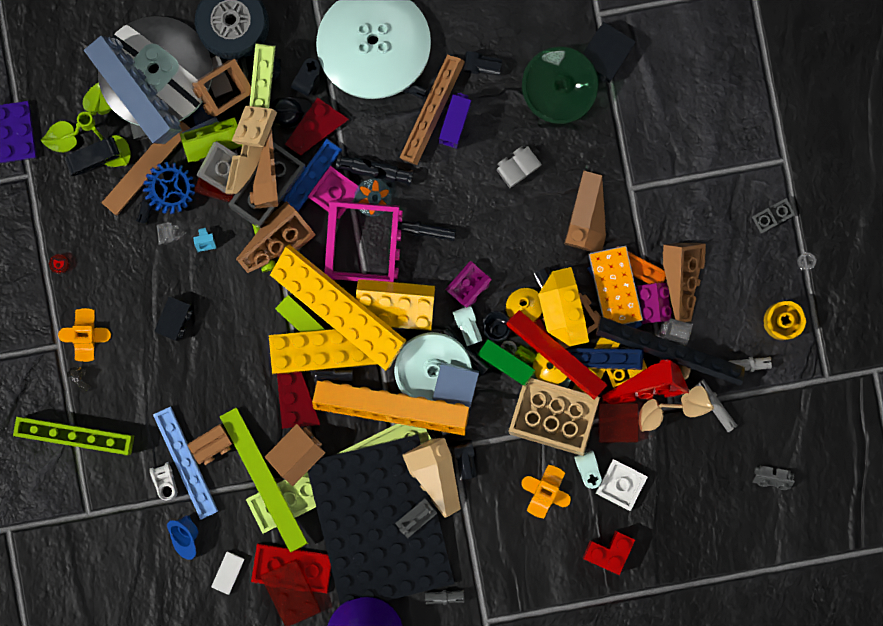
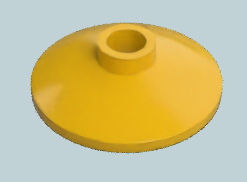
[506,288,543,322]
[533,353,567,385]

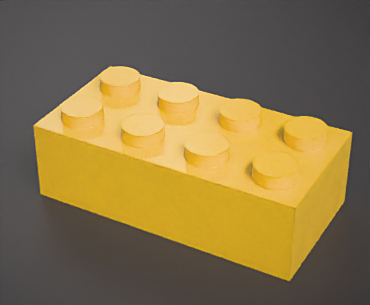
[356,279,435,331]

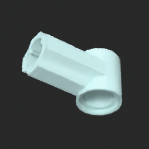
[453,305,483,346]

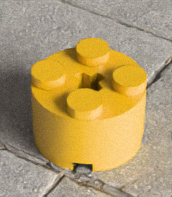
[764,301,806,340]

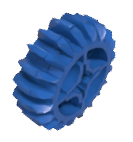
[143,162,195,214]

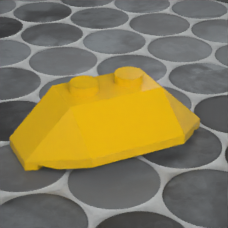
[538,267,589,346]

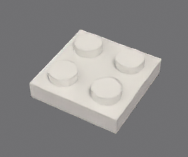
[596,459,647,511]

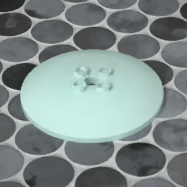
[316,0,431,99]

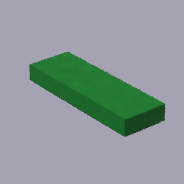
[477,339,536,387]

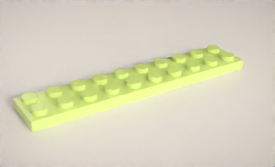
[246,424,431,533]

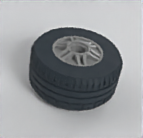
[195,0,269,60]

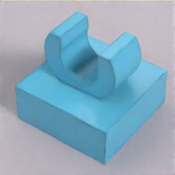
[193,228,216,252]

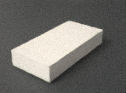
[211,551,245,595]

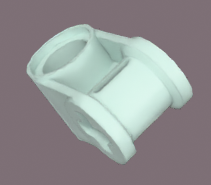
[574,451,602,489]

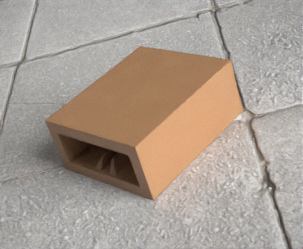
[265,424,325,486]

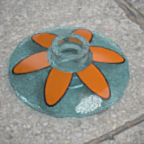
[354,178,391,216]

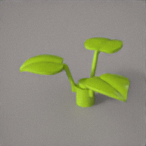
[41,82,131,167]

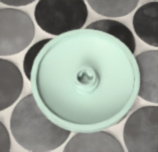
[395,332,472,401]

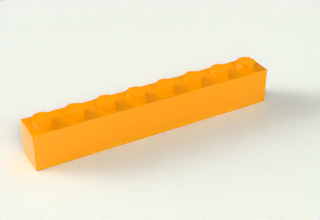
[312,380,469,435]

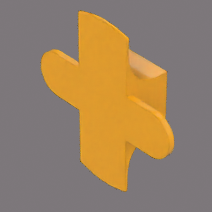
[58,308,111,362]
[522,465,571,519]

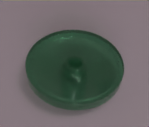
[522,46,599,124]

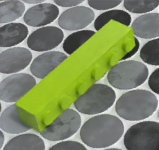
[13,417,134,455]

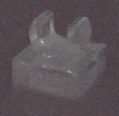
[157,222,179,244]

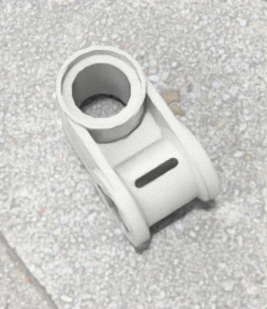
[150,462,178,500]

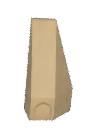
[403,438,461,517]

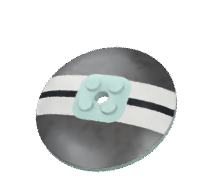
[98,16,213,126]

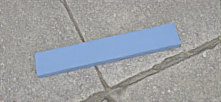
[153,407,218,520]

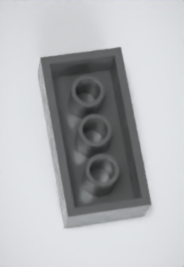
[228,143,305,229]

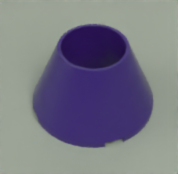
[327,597,402,626]

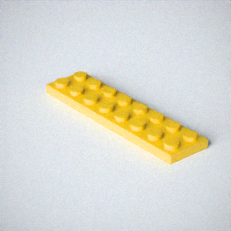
[270,245,407,371]

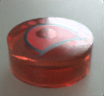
[49,254,69,274]

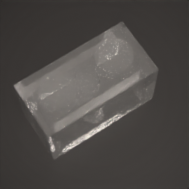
[659,318,693,346]

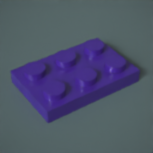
[0,101,37,164]

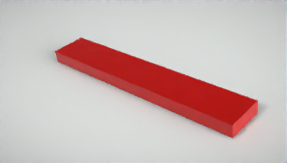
[506,310,607,400]

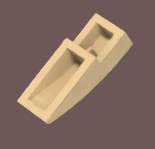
[225,145,263,194]

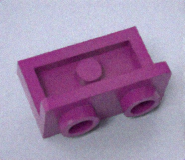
[445,261,492,308]
[638,283,672,324]

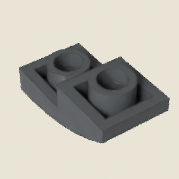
[752,198,796,233]

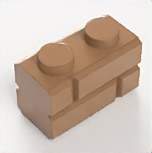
[187,424,233,465]

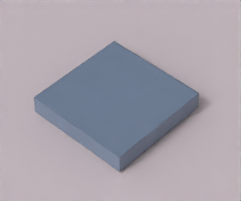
[432,362,479,409]

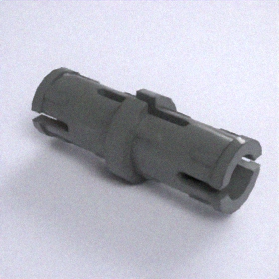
[425,589,465,605]

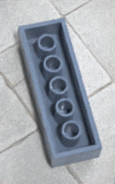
[84,36,182,144]

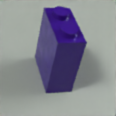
[439,93,471,149]

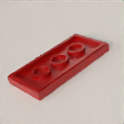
[251,543,331,594]

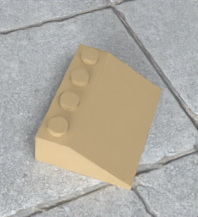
[509,378,600,456]

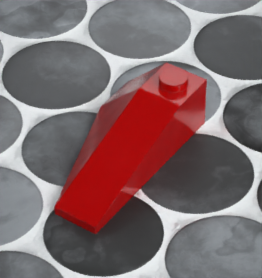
[602,359,689,404]

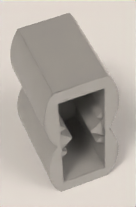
[497,146,541,188]

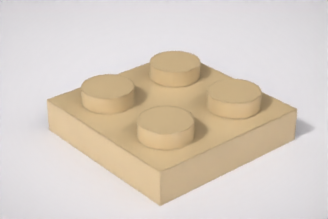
[232,106,277,147]

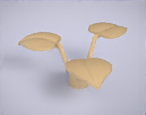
[638,363,714,432]

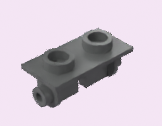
[752,465,795,490]
[395,499,437,538]

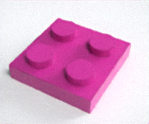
[308,166,360,219]

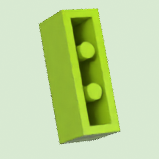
[180,117,242,162]

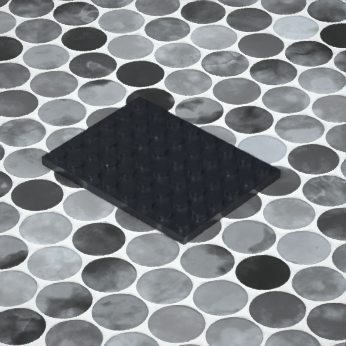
[308,434,454,605]

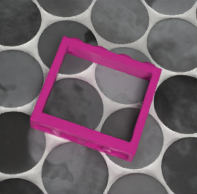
[325,200,403,282]

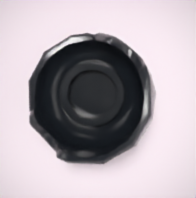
[483,311,512,342]

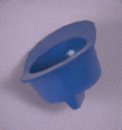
[167,516,198,560]

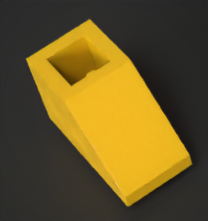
[606,359,647,387]

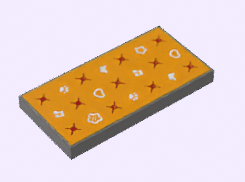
[588,246,643,325]

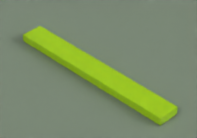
[220,407,308,553]

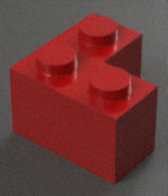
[582,531,635,575]

